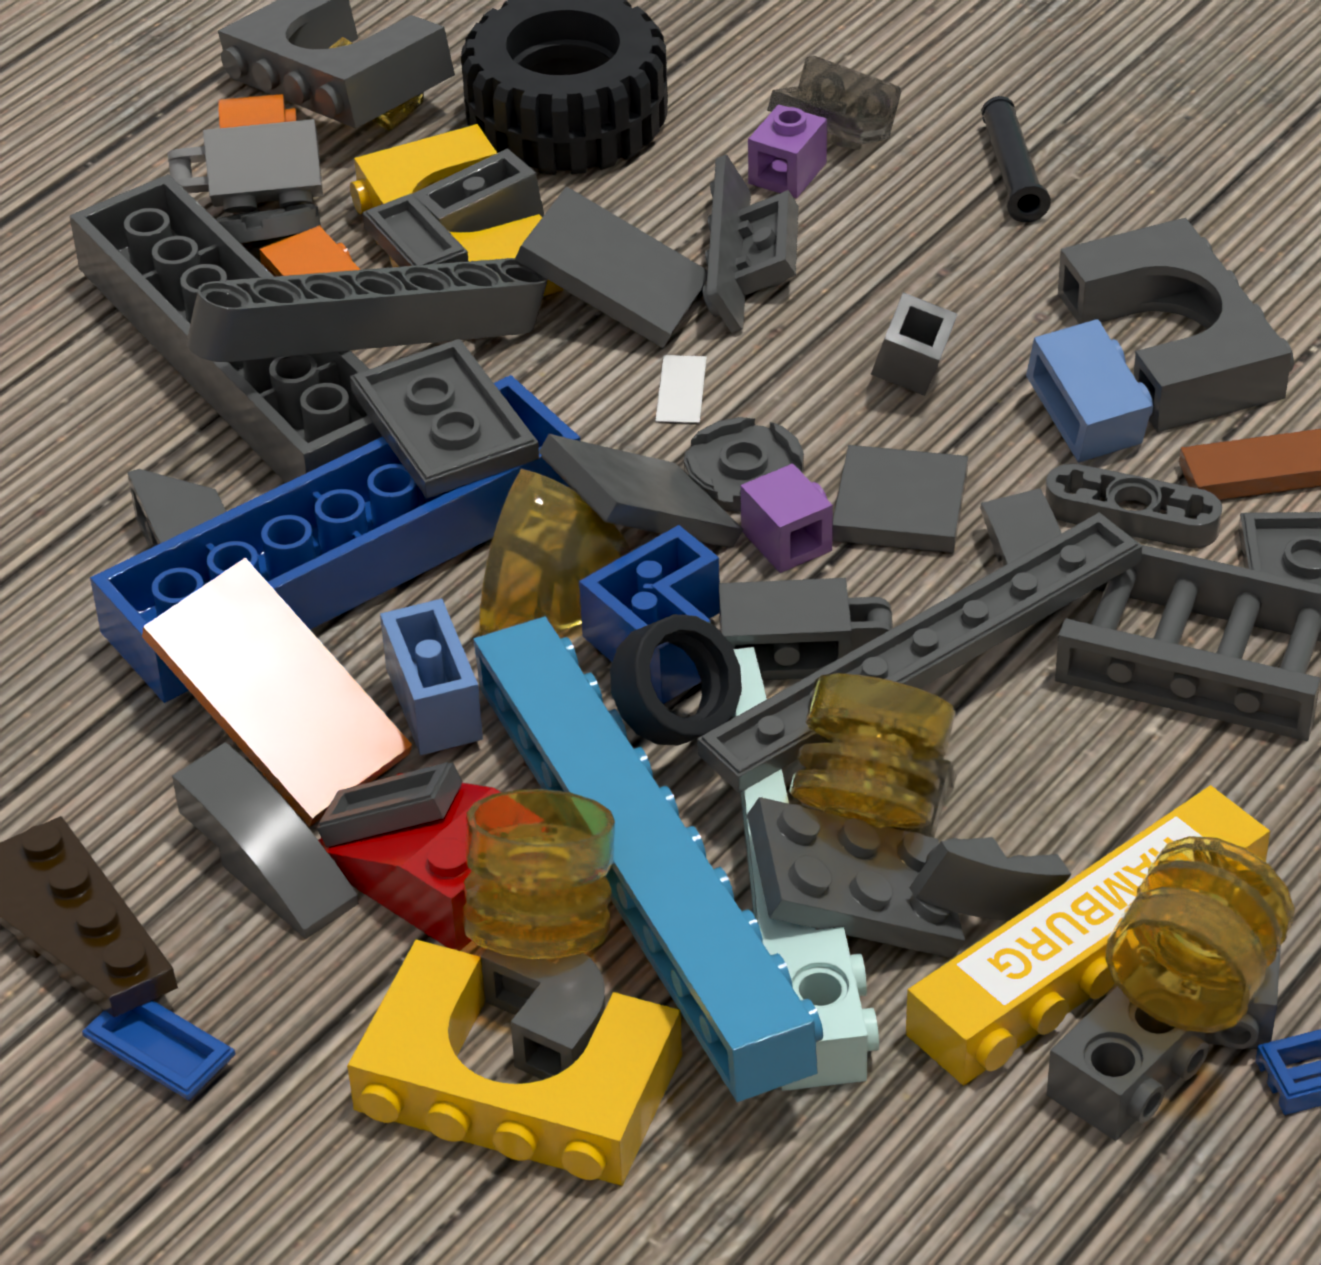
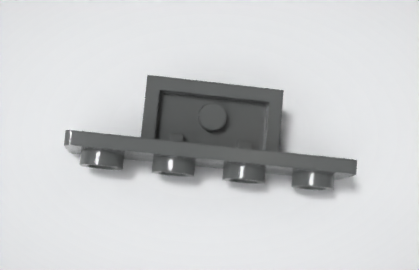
[703,154,799,333]

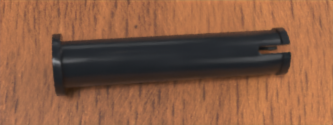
[981,96,1051,223]

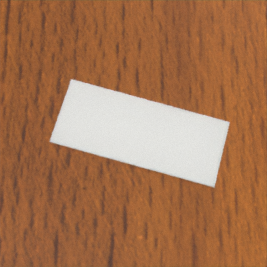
[655,355,707,423]

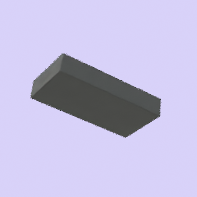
[362,194,468,267]
[317,762,463,847]

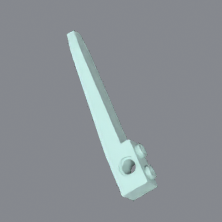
[732,647,879,1091]

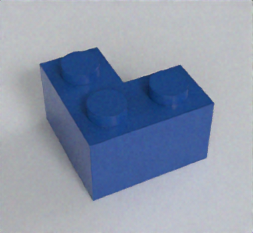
[579,525,720,704]

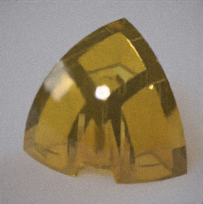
[479,469,632,636]

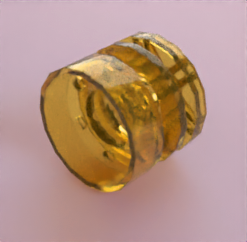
[789,673,955,828]
[463,789,615,959]
[1105,836,1295,1033]

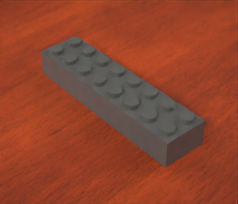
[69,174,383,483]

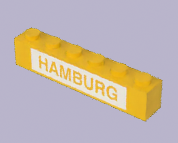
[906,785,1270,1086]

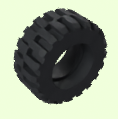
[461,0,668,175]

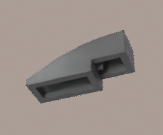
[172,742,359,939]

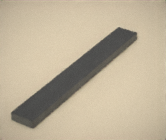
[697,512,1142,793]

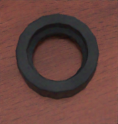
[610,614,742,746]

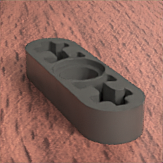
[1045,464,1222,548]

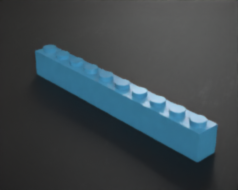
[473,616,823,1102]

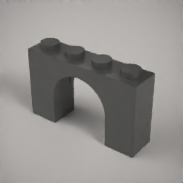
[218,0,455,129]
[1058,217,1294,432]

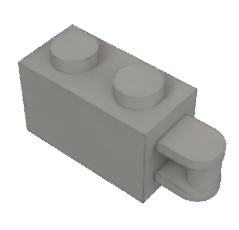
[167,119,324,213]

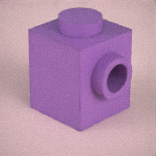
[748,104,827,198]
[740,463,833,573]

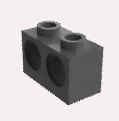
[1047,966,1209,1141]

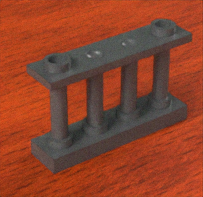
[1055,545,1321,741]

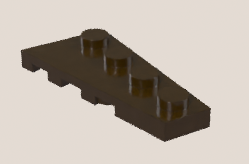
[0,816,178,1018]

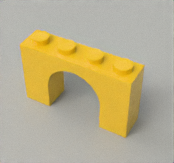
[350,124,563,296]
[347,940,682,1186]

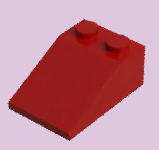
[318,773,548,951]

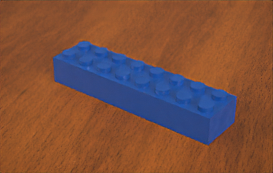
[90,375,581,703]

